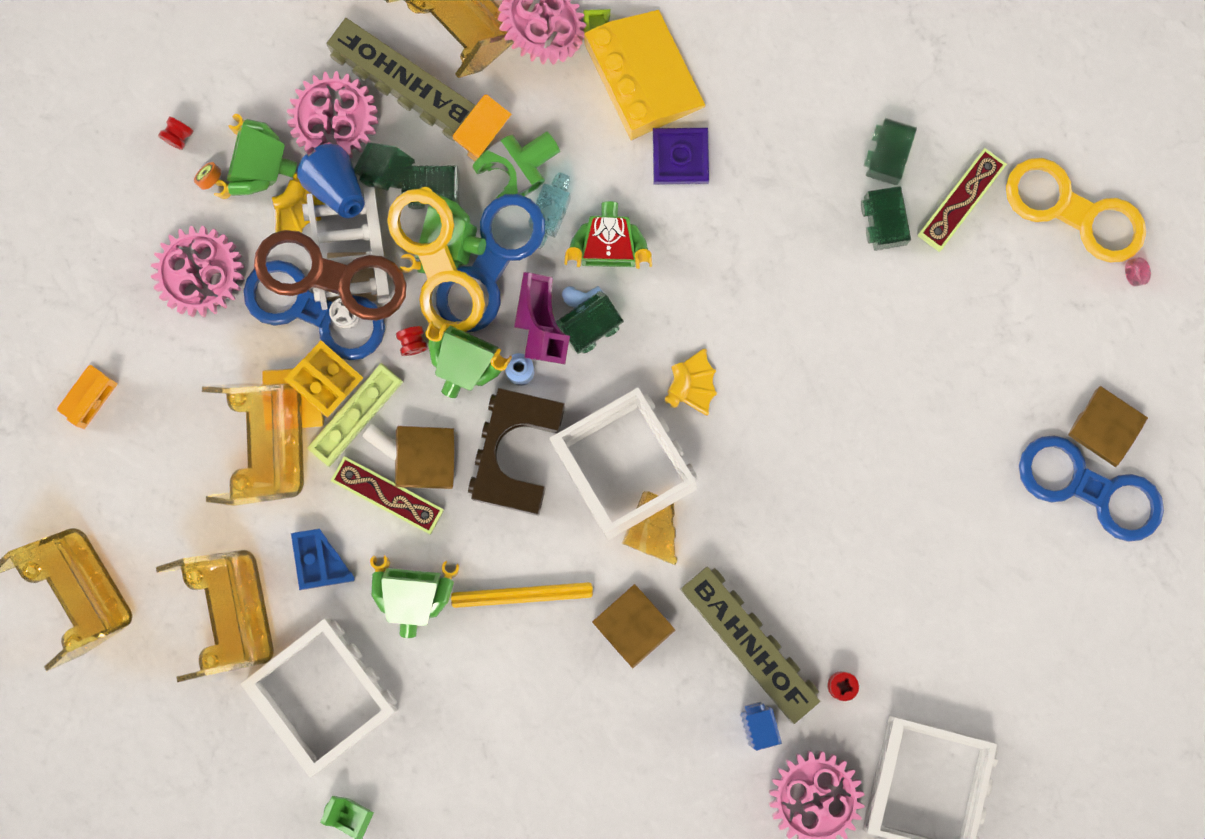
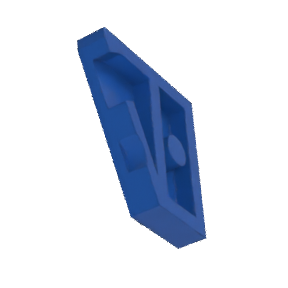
[291,529,355,591]

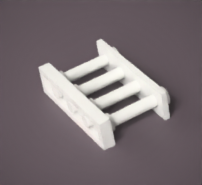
[302,187,389,310]

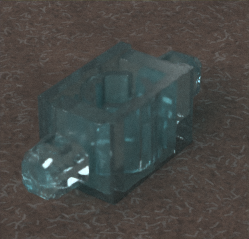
[528,172,571,249]

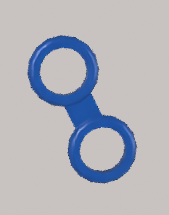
[436,194,545,332]
[243,260,385,361]
[1019,435,1164,542]

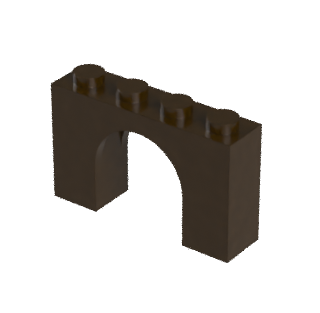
[468,388,565,516]

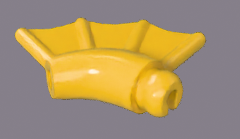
[272,172,326,233]
[665,349,717,416]

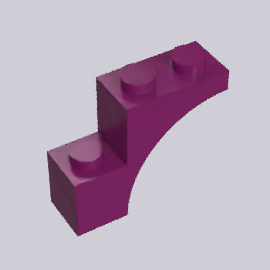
[514,272,570,365]

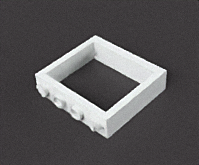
[549,388,699,540]
[241,619,398,777]
[863,715,998,839]

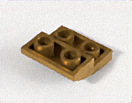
[1068,386,1148,467]
[395,426,454,489]
[592,584,676,669]

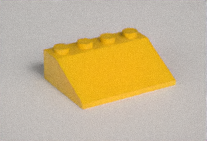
[584,10,706,140]

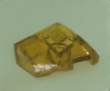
[621,491,677,565]

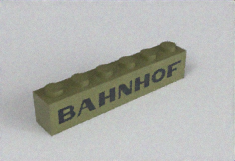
[326,17,476,142]
[680,566,821,724]

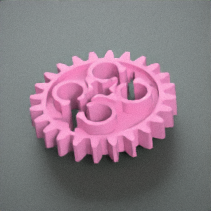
[498,0,586,65]
[287,71,378,158]
[151,226,244,317]
[769,751,865,839]

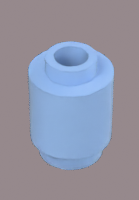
[505,353,534,385]

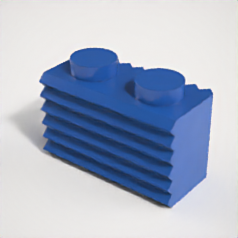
[740,702,782,751]

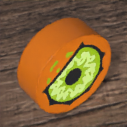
[194,162,221,190]

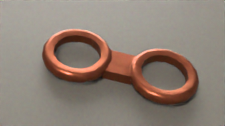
[254,230,407,321]

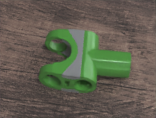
[472,131,560,199]

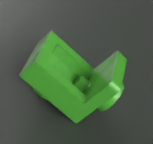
[320,796,374,839]

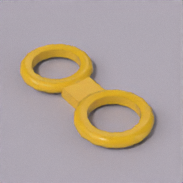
[1006,158,1146,263]
[387,189,485,332]

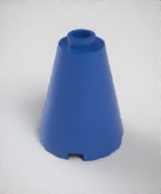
[297,144,365,218]

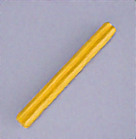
[451,582,593,608]

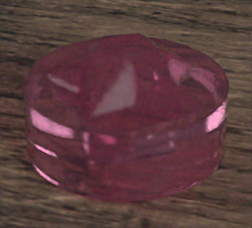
[1125,257,1151,287]

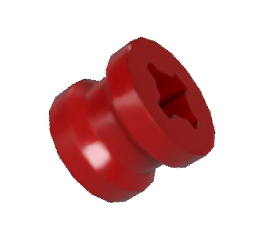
[158,116,194,150]
[396,326,428,356]
[827,671,859,701]

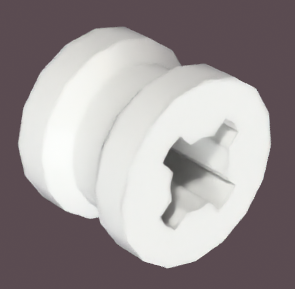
[329,298,360,329]

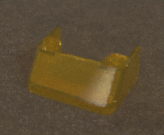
[385,0,514,78]
[202,383,304,506]
[0,528,132,671]
[156,550,274,683]

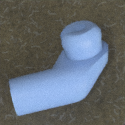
[562,286,605,310]

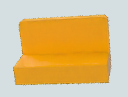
[452,94,512,161]
[57,365,118,429]

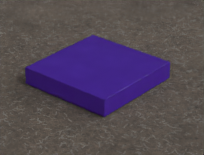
[653,128,709,185]

